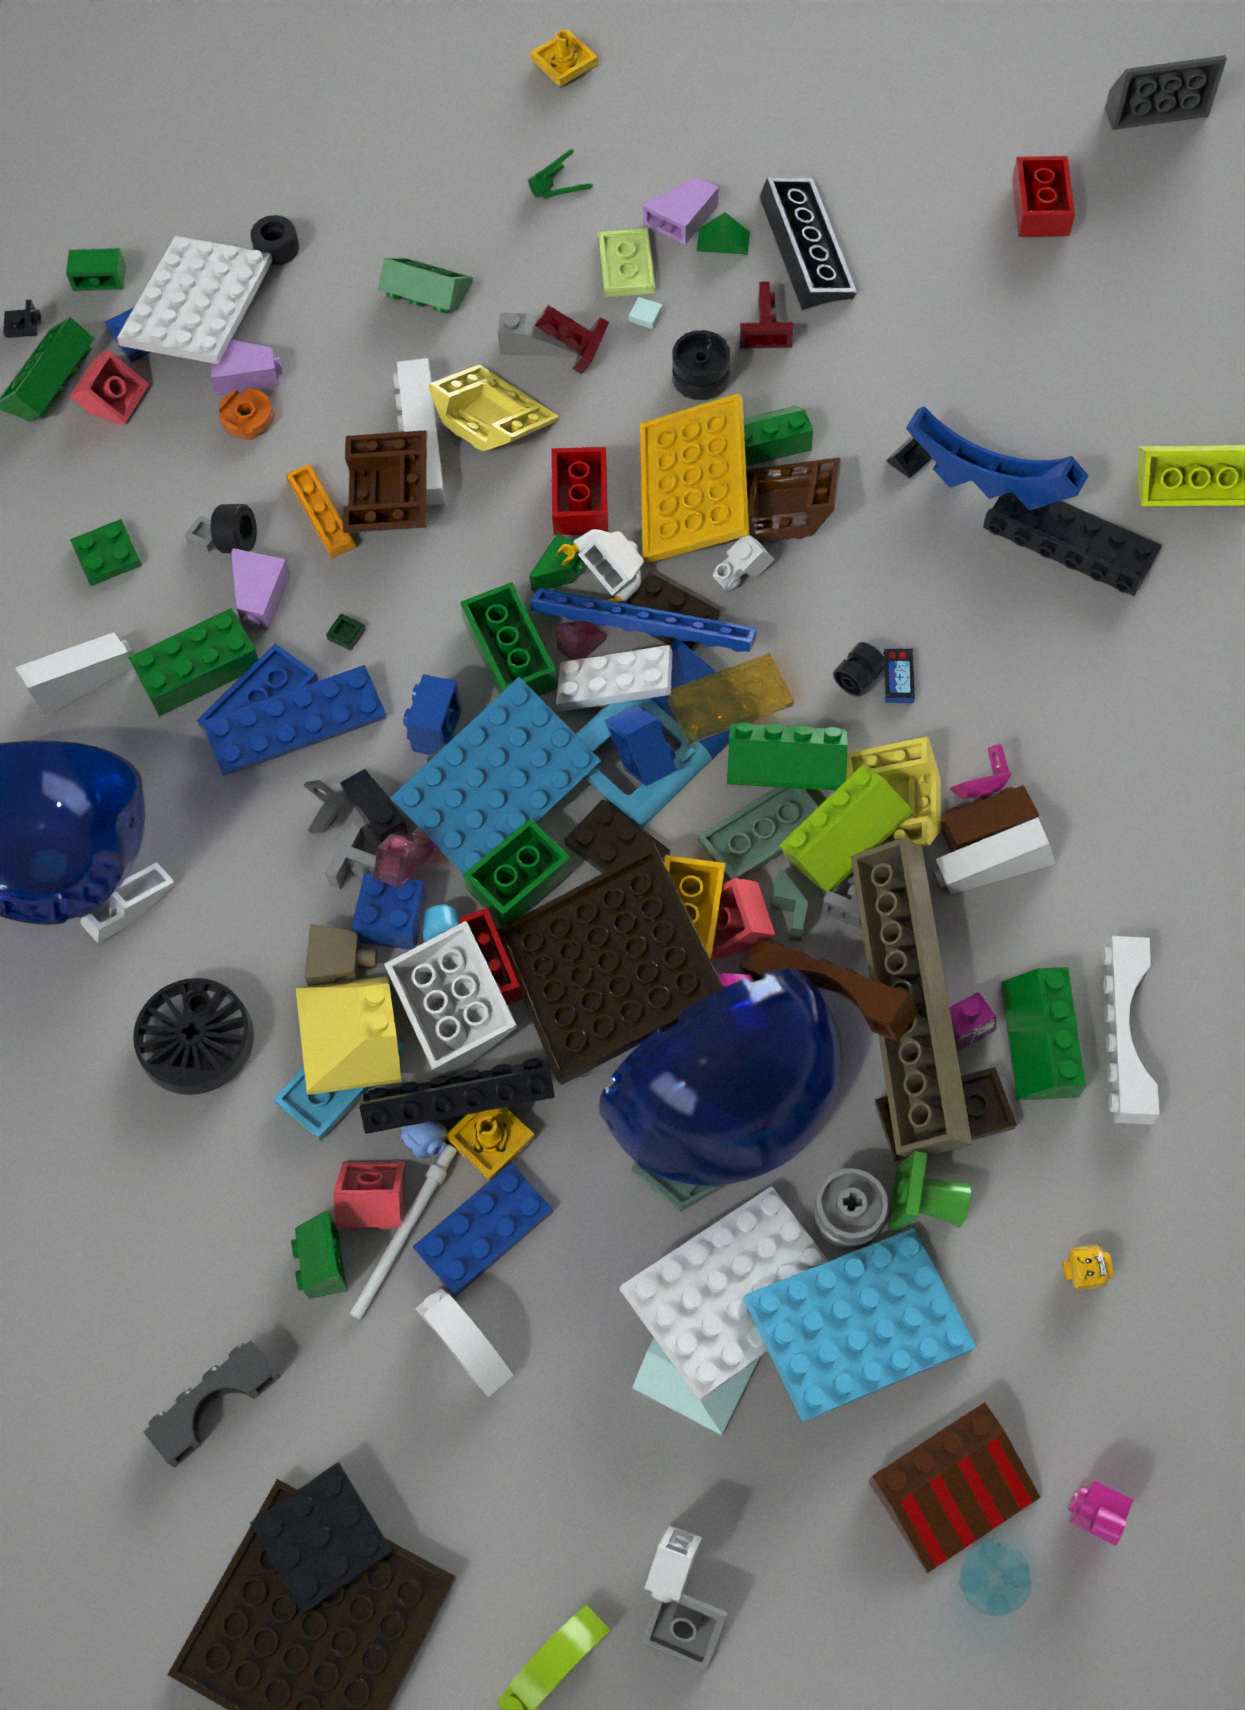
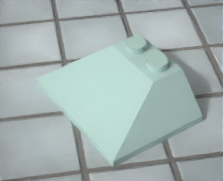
[632,1338,760,1436]

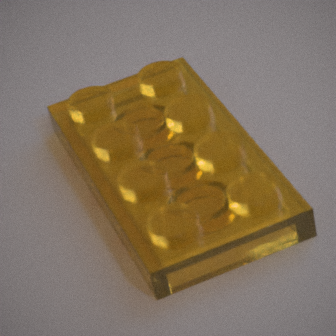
[666,653,795,744]

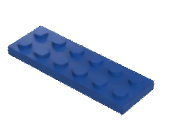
[202,665,386,776]

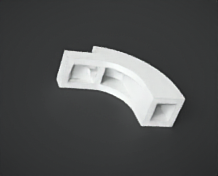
[415,1288,514,1397]

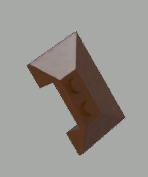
[343,430,427,533]
[746,457,841,543]

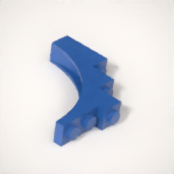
[906,406,1089,510]

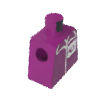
[949,992,996,1052]

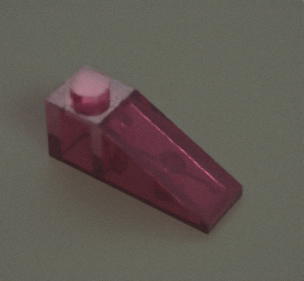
[373,833,437,888]

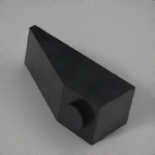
[340,769,409,851]

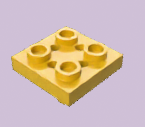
[530,29,598,87]
[446,1107,535,1181]

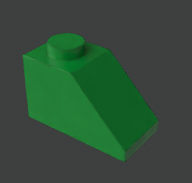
[529,534,587,592]

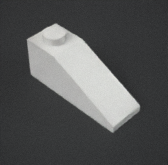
[645,1525,702,1603]

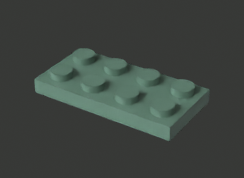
[698,787,819,881]

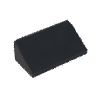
[886,436,932,478]

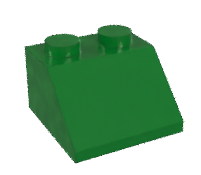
[291,1212,347,1299]

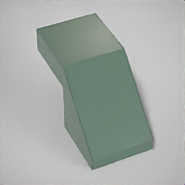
[771,869,808,942]

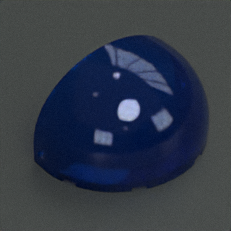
[0,740,146,925]
[599,969,843,1185]

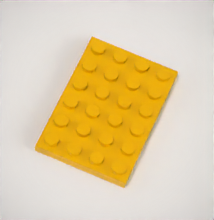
[640,393,749,564]

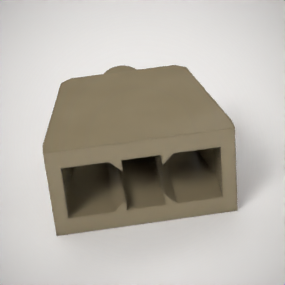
[304,924,378,986]

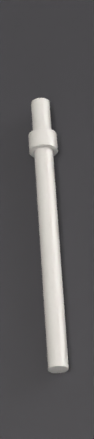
[349,1144,457,1320]

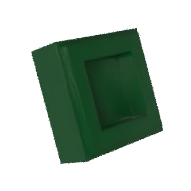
[326,614,366,651]

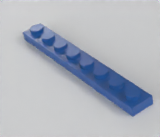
[530,588,757,652]

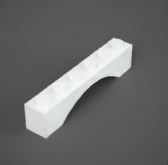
[1102,936,1159,1125]

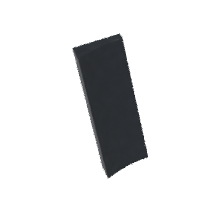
[759,177,857,310]

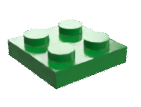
[70,519,142,586]

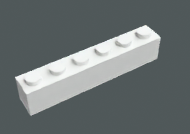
[393,358,445,506]

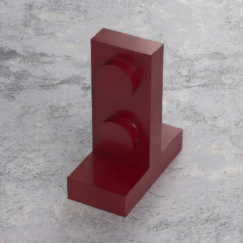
[739,281,793,349]
[535,305,609,374]

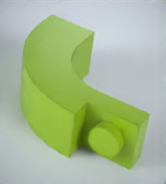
[496,1605,611,1710]

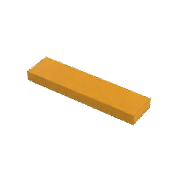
[285,464,356,559]

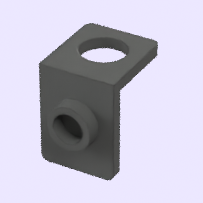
[304,780,344,833]

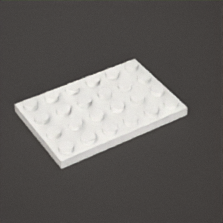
[117,236,272,364]
[619,1186,829,1401]

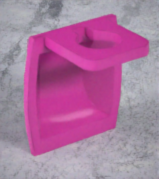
[950,744,1011,799]

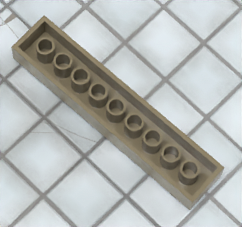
[851,837,972,1157]

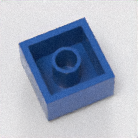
[403,674,462,755]
[604,705,677,786]
[351,874,427,950]

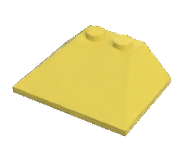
[429,364,559,451]
[846,736,941,847]
[295,976,402,1095]

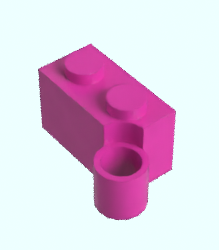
[1067,1480,1134,1546]

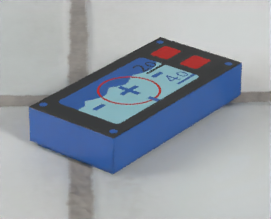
[883,649,915,703]

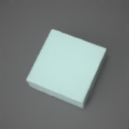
[629,297,662,329]

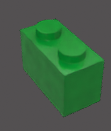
[66,248,126,291]

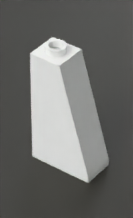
[15,632,134,717]
[934,817,1056,895]

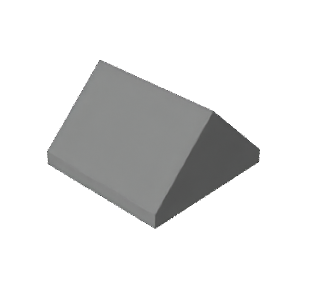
[642,1593,727,1671]

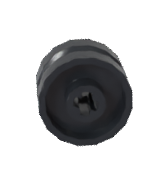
[672,330,730,400]

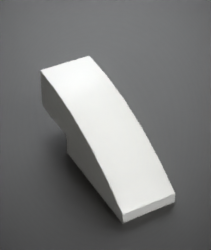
[81,862,175,944]

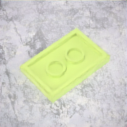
[598,228,656,297]

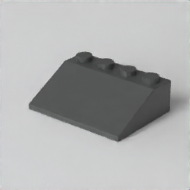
[1105,55,1227,130]

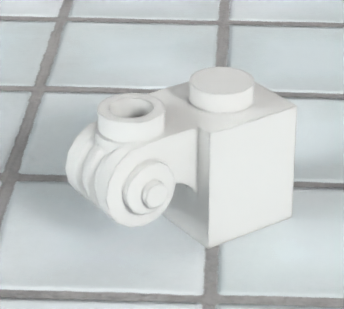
[713,535,775,592]

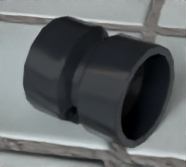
[833,642,886,697]

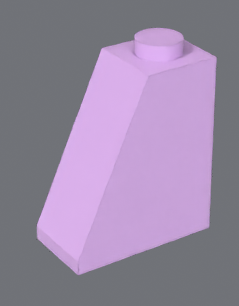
[643,177,719,245]
[210,340,282,395]
[231,548,290,629]

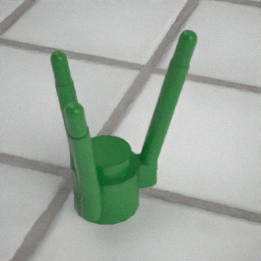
[528,149,593,200]

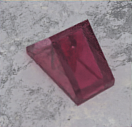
[555,621,607,660]

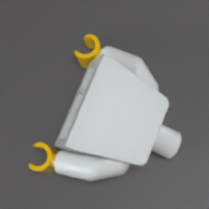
[556,529,644,603]

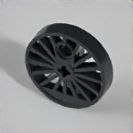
[133,978,254,1095]

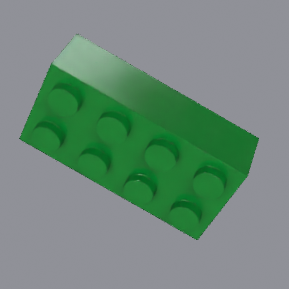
[460,582,558,696]
[128,608,259,717]

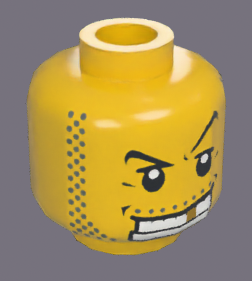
[1062,1245,1113,1291]

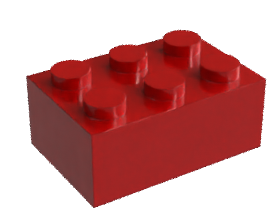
[1012,156,1075,237]
[551,447,608,536]

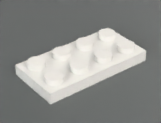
[556,645,673,712]

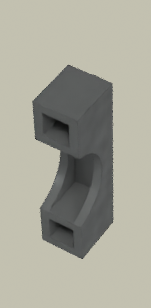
[143,1340,281,1468]

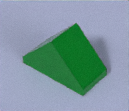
[697,212,750,255]

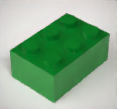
[463,818,572,926]

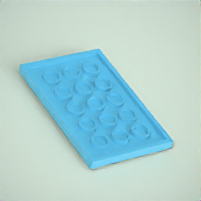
[743,1228,976,1423]

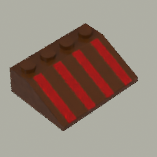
[869,1402,1041,1574]

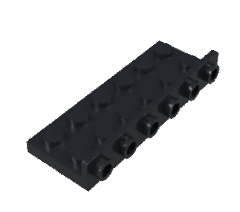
[983,492,1162,596]
[359,1058,555,1134]

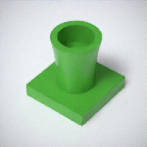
[887,1151,971,1231]

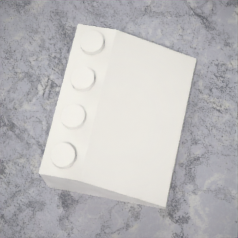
[384,921,517,1076]

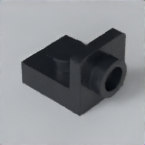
[3,300,41,338]

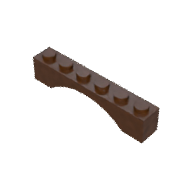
[739,938,918,1042]

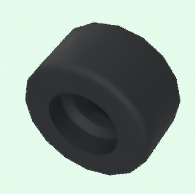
[250,215,299,266]
[210,504,257,553]

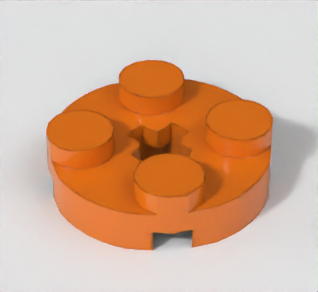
[219,388,274,440]

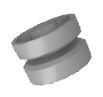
[813,1168,888,1250]

